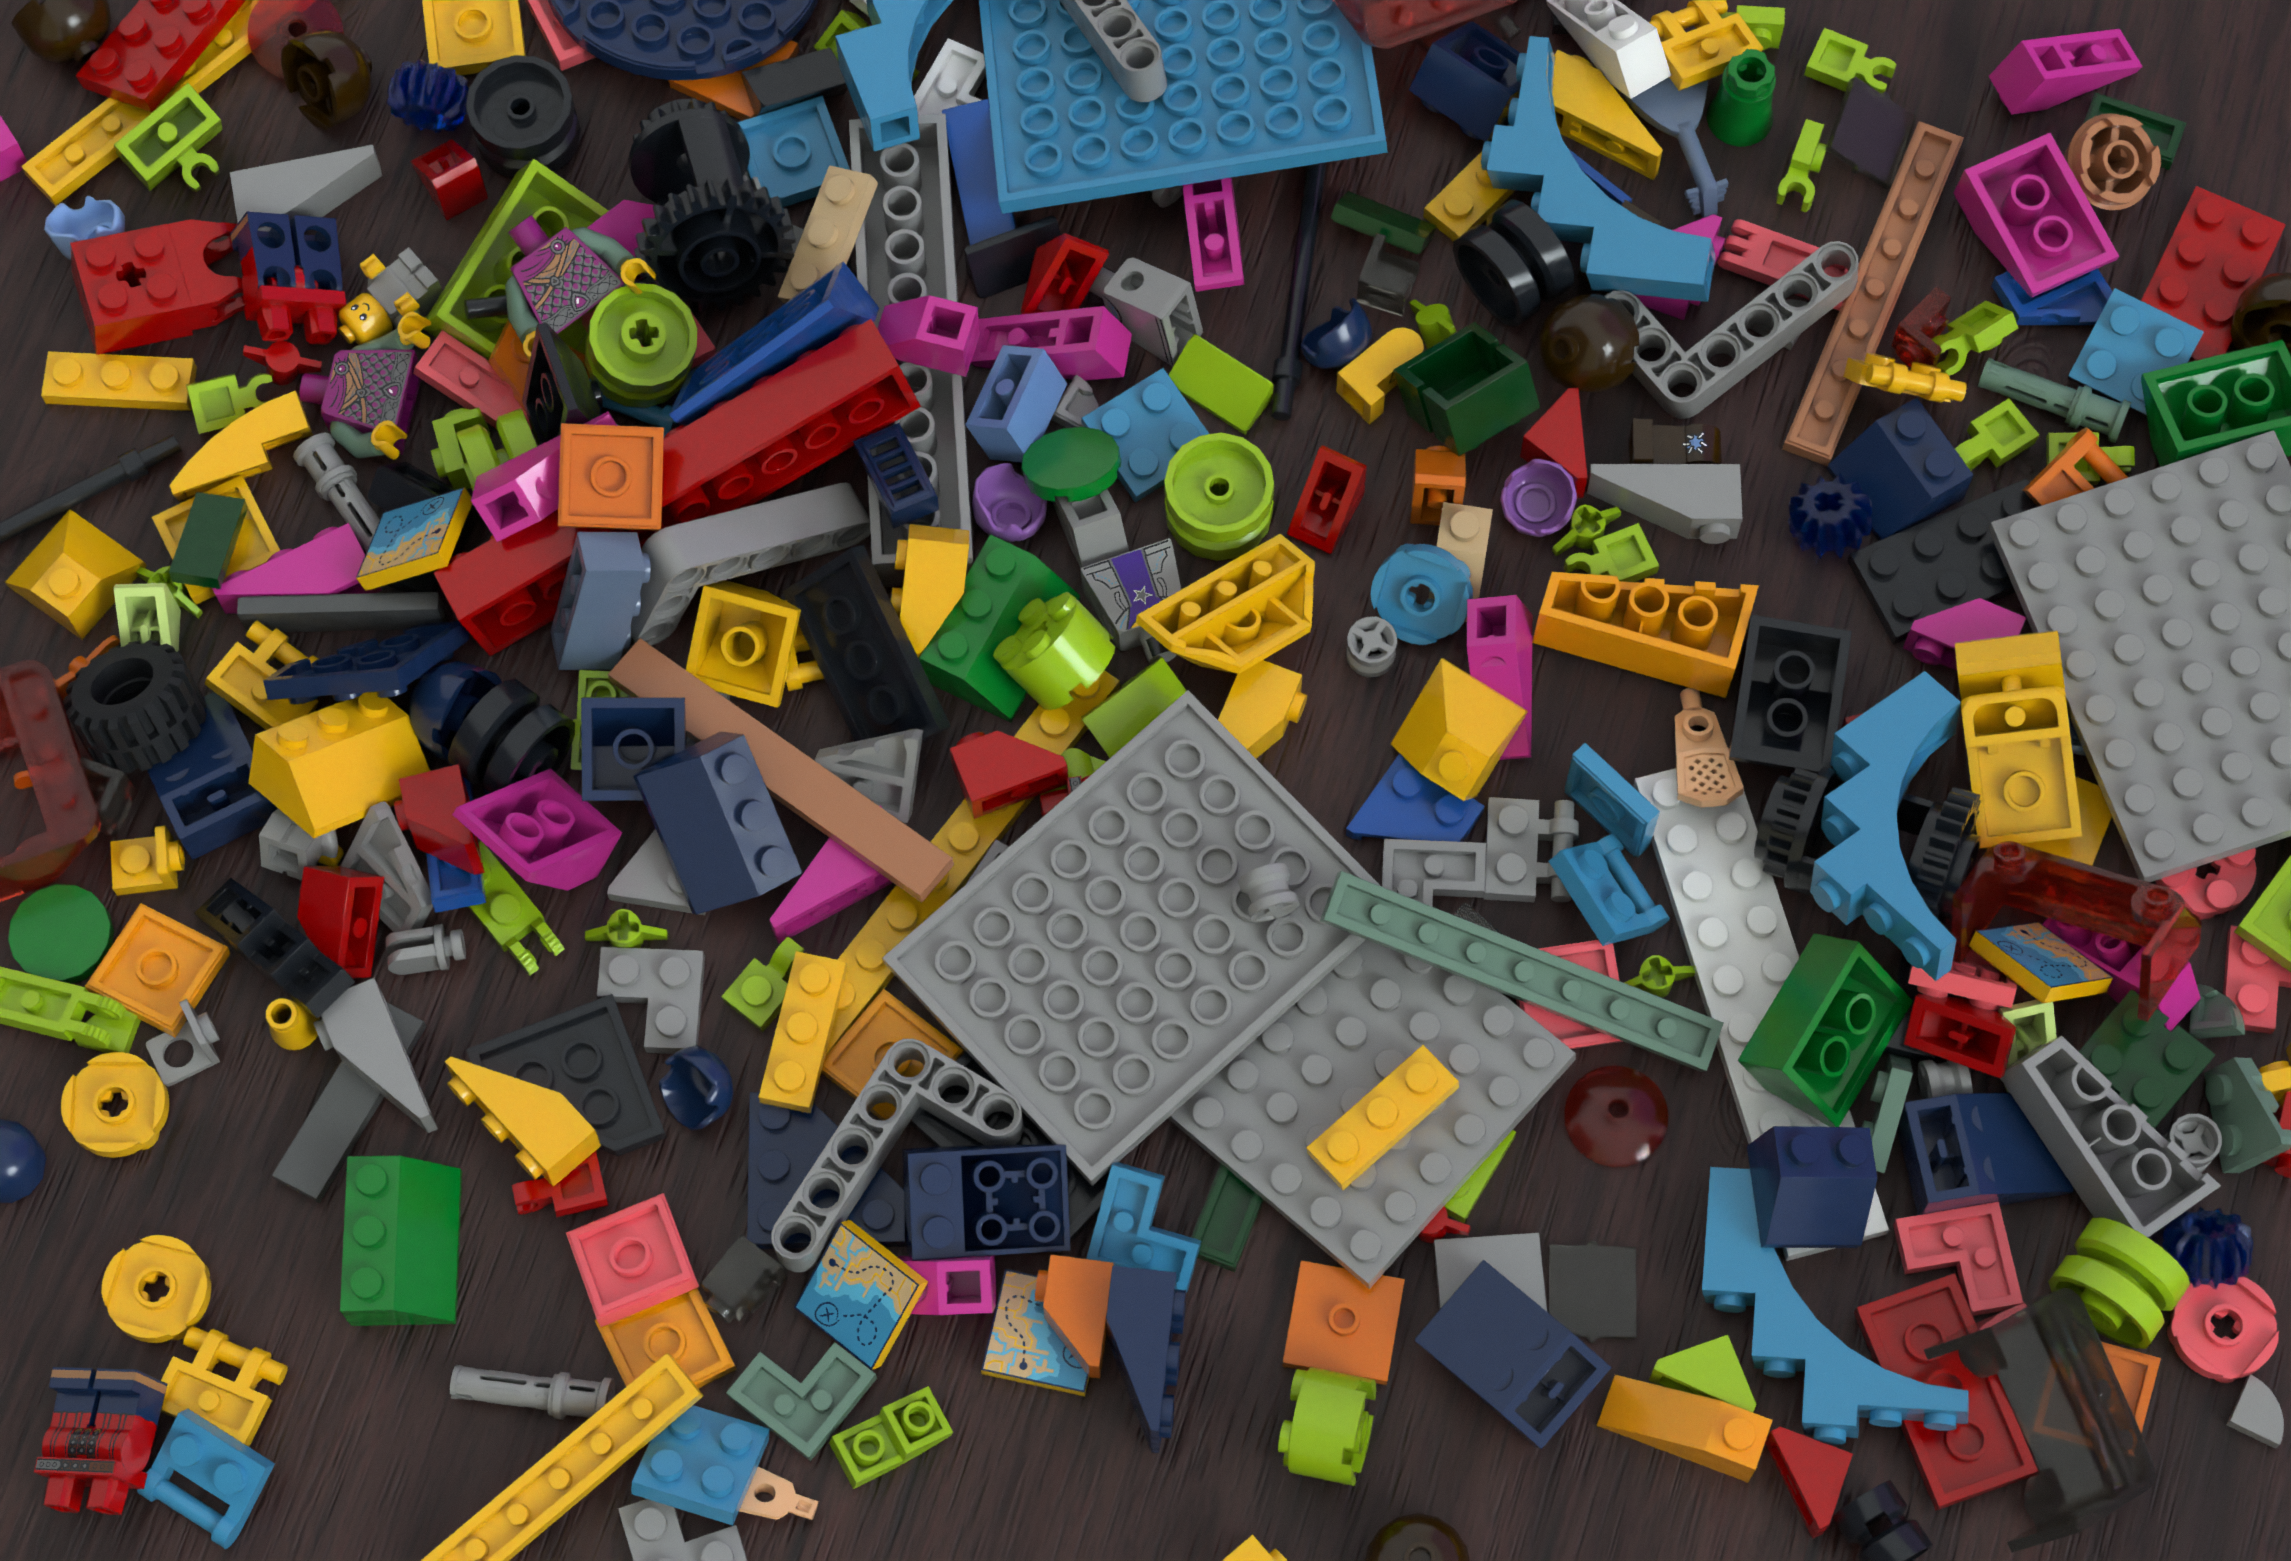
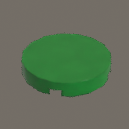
[1022,427,1121,502]
[8,884,114,984]

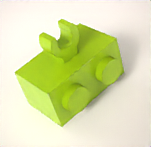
[114,83,223,192]

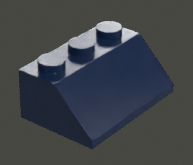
[633,731,802,915]

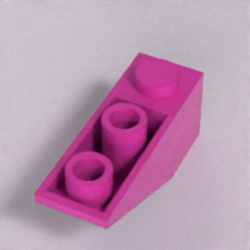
[471,411,617,542]
[212,523,382,614]
[1467,595,1533,760]
[2042,895,2201,1032]
[897,1255,997,1315]

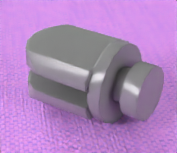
[385,924,466,975]

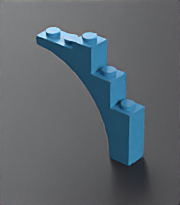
[835,0,953,152]
[1481,36,1716,302]
[1810,671,1961,981]
[1702,1167,1969,1445]

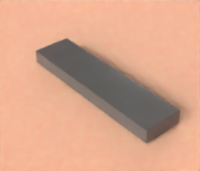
[237,592,446,632]
[272,1003,427,1203]

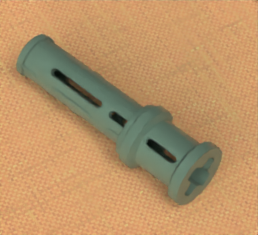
[1977,357,2131,443]

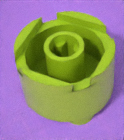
[993,592,1115,710]
[1278,1367,1376,1486]

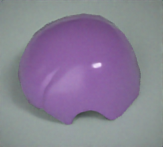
[1500,459,1577,537]
[971,463,1047,542]

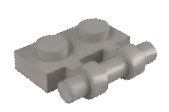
[1483,797,1579,903]

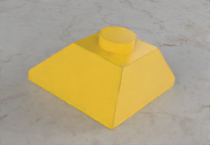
[5,509,147,640]
[685,580,801,708]
[1391,658,1528,801]

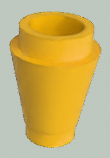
[266,998,320,1050]

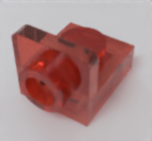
[1891,286,1951,367]

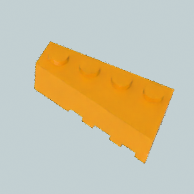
[1532,572,1759,698]

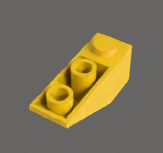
[891,524,969,658]
[445,1056,601,1187]

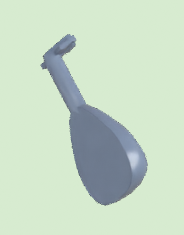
[1622,77,1729,218]

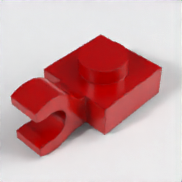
[511,1151,608,1217]

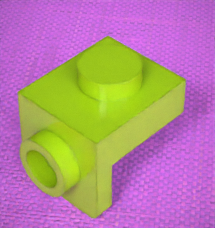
[431,408,490,489]

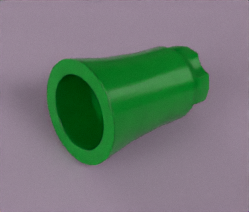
[1707,49,1776,147]

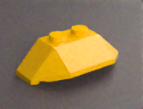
[1136,534,1315,674]

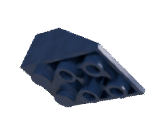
[147,692,278,860]
[1897,1093,2074,1215]
[902,1144,1071,1260]
[1414,1260,1612,1449]
[1106,1266,1186,1453]

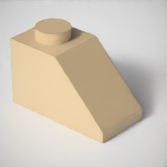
[1428,502,1493,622]

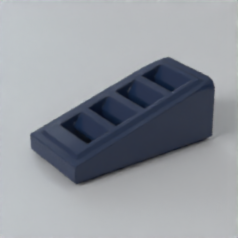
[853,423,939,529]

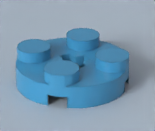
[1371,544,1473,645]

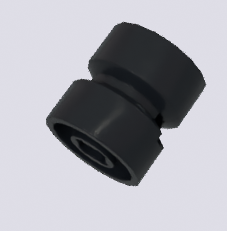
[1832,1480,1933,1561]

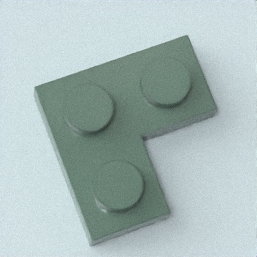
[726,1342,877,1462]

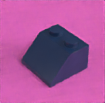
[1409,21,1521,142]
[1827,398,1973,541]
[581,697,687,801]
[1747,1126,1877,1248]

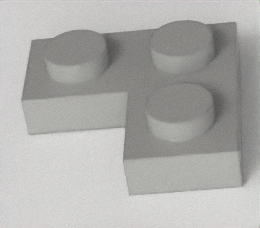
[1382,839,1486,906]
[597,947,705,1054]
[618,1499,748,1561]

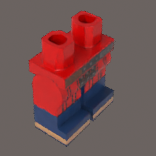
[230,211,346,345]
[34,1367,168,1515]

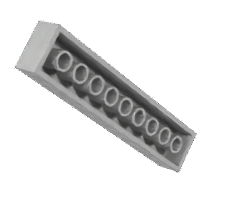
[849,114,974,587]

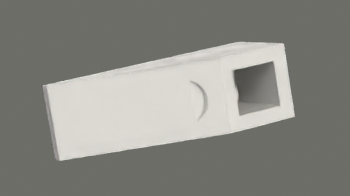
[1546,0,1671,99]

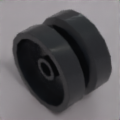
[466,55,581,179]
[1452,199,1574,327]
[448,678,575,794]

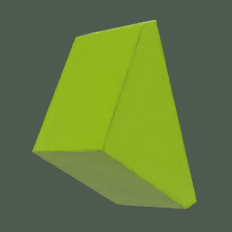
[1648,1335,1757,1412]

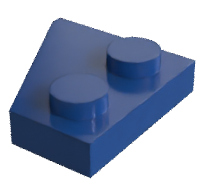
[1991,269,2113,325]
[1346,753,1485,842]

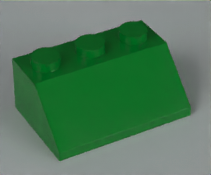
[2141,340,2291,467]
[919,534,1080,723]
[1737,933,1913,1127]
[340,1155,462,1326]

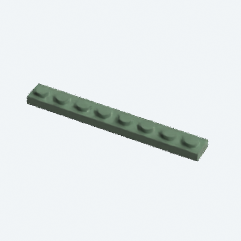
[1320,871,1724,1072]

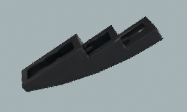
[194,878,355,1018]

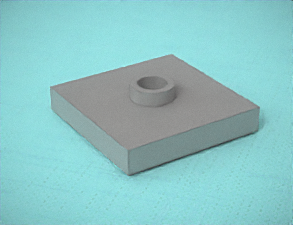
[1433,1233,1547,1311]

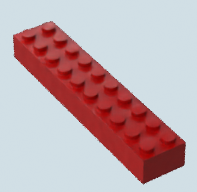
[434,319,921,657]

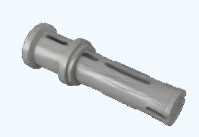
[293,433,380,552]
[450,1365,616,1420]

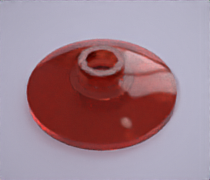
[247,0,344,80]
[1564,1065,1669,1167]

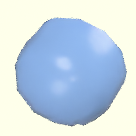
[44,196,125,260]

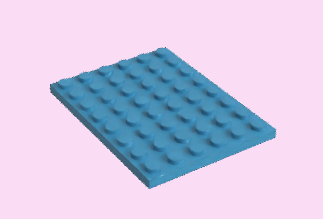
[979,0,1388,214]

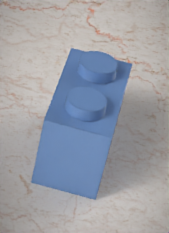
[965,345,1067,463]

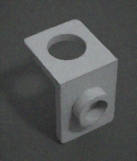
[146,999,220,1087]

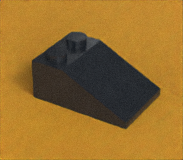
[522,323,603,446]
[1729,614,1852,774]

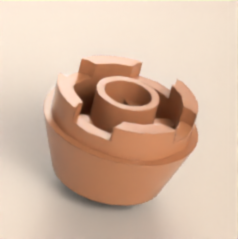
[2064,113,2161,210]

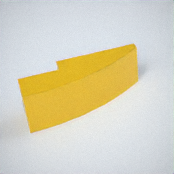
[170,390,313,501]

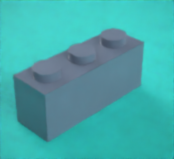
[550,532,651,670]

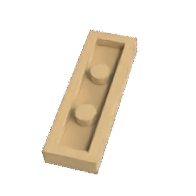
[778,165,878,304]

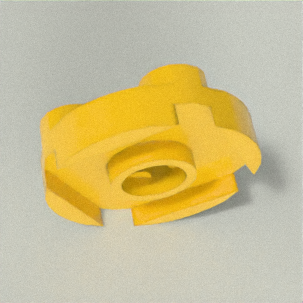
[61,1052,169,1158]
[101,1235,211,1343]

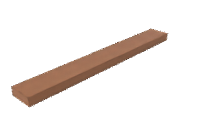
[1782,121,1964,466]
[608,638,954,903]

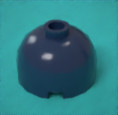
[408,661,502,762]

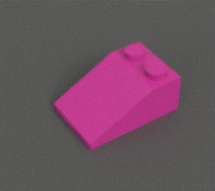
[1953,133,2119,298]
[452,768,622,891]

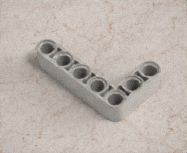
[1059,0,1167,102]
[1604,241,1859,419]
[630,482,871,646]
[771,1038,1023,1272]

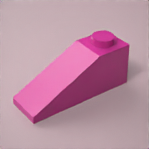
[1989,29,2143,115]
[1182,178,1245,292]
[971,306,1132,381]
[769,805,893,944]

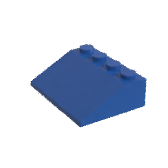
[669,261,879,425]

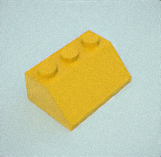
[249,692,430,838]

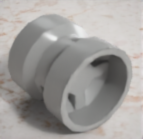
[2164,1114,2222,1173]

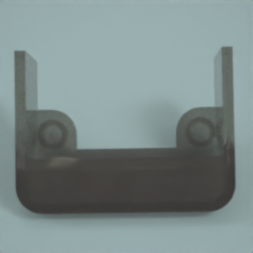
[1924,1288,2155,1553]

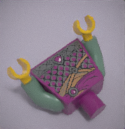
[505,215,656,362]
[299,311,431,460]

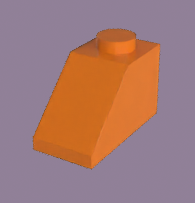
[1410,446,1466,525]
[1035,1255,1114,1379]

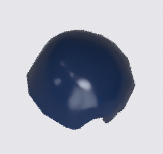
[1300,298,1372,370]
[659,1045,733,1131]
[0,1119,46,1203]

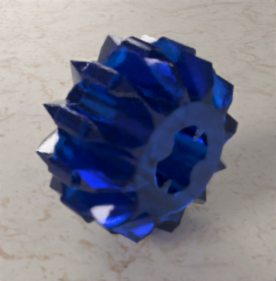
[387,59,469,133]
[1788,473,1873,559]
[2162,1206,2253,1289]

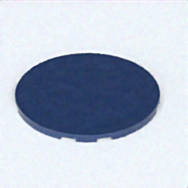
[547,0,819,80]

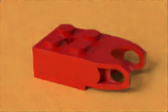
[70,219,247,355]

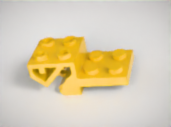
[1955,630,2083,848]

